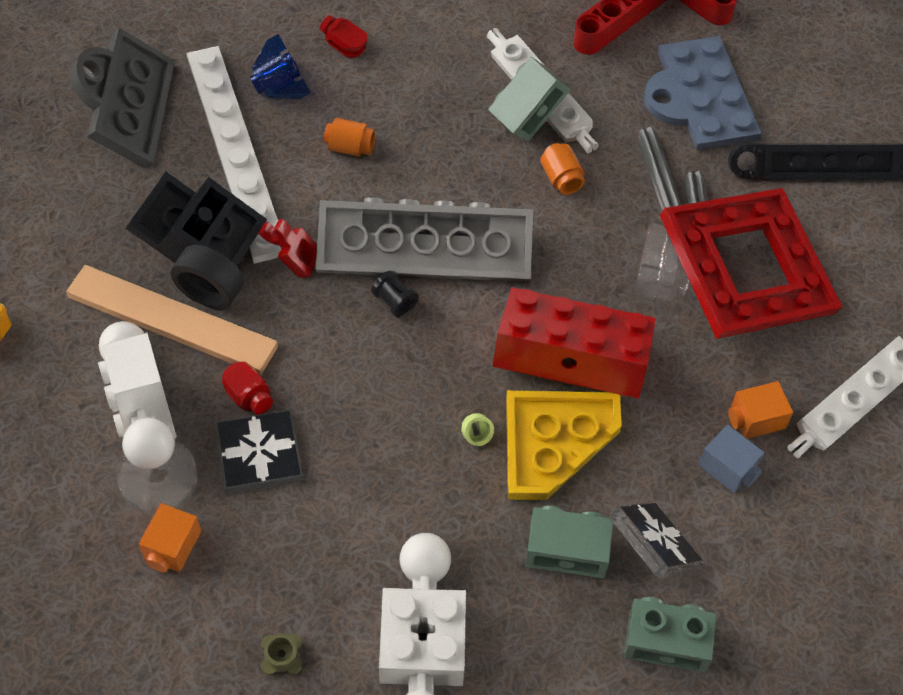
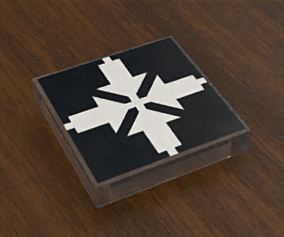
[609,502,704,578]

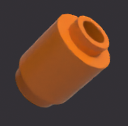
[324,117,376,157]
[540,143,585,195]

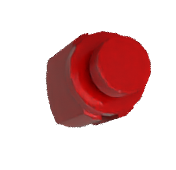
[319,15,368,59]
[222,361,273,415]

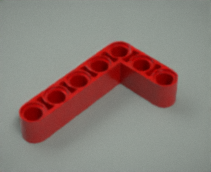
[573,0,737,55]

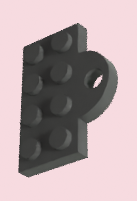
[69,27,175,168]

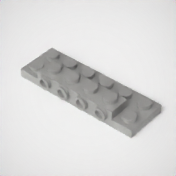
[316,198,533,282]

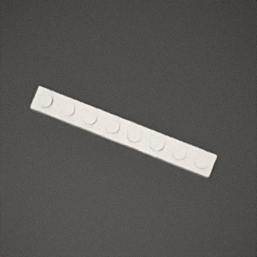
[187,46,281,264]

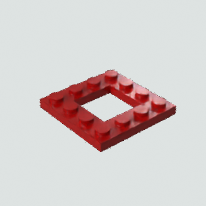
[659,188,843,339]

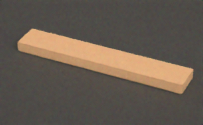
[66,265,278,375]

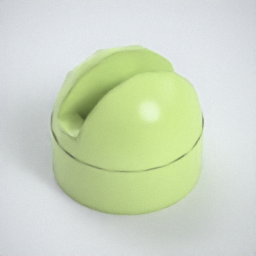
[461,413,494,446]

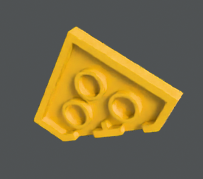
[506,390,622,500]

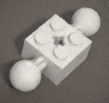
[98,321,177,469]
[379,533,466,695]

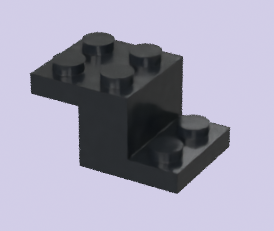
[125,172,267,266]

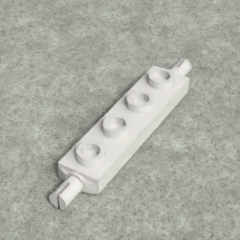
[487,28,599,154]
[787,336,903,458]

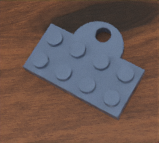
[644,36,762,150]

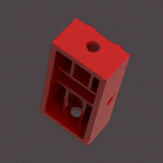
[492,287,656,399]

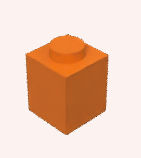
[728,381,793,439]
[139,503,201,573]

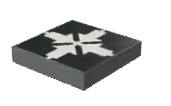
[215,409,303,494]

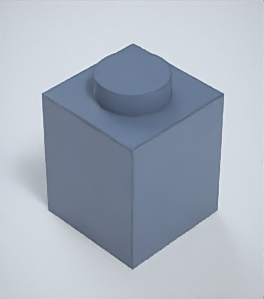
[698,424,765,493]

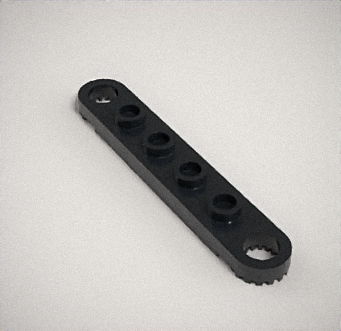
[728,143,903,179]

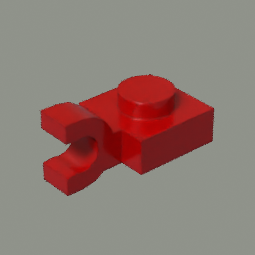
[258,219,317,278]

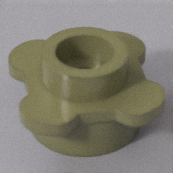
[261,634,302,676]

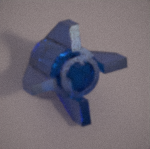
[249,33,311,99]

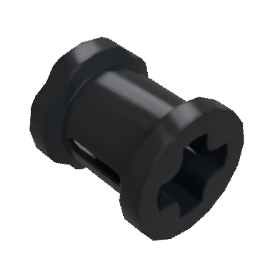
[371,270,419,318]

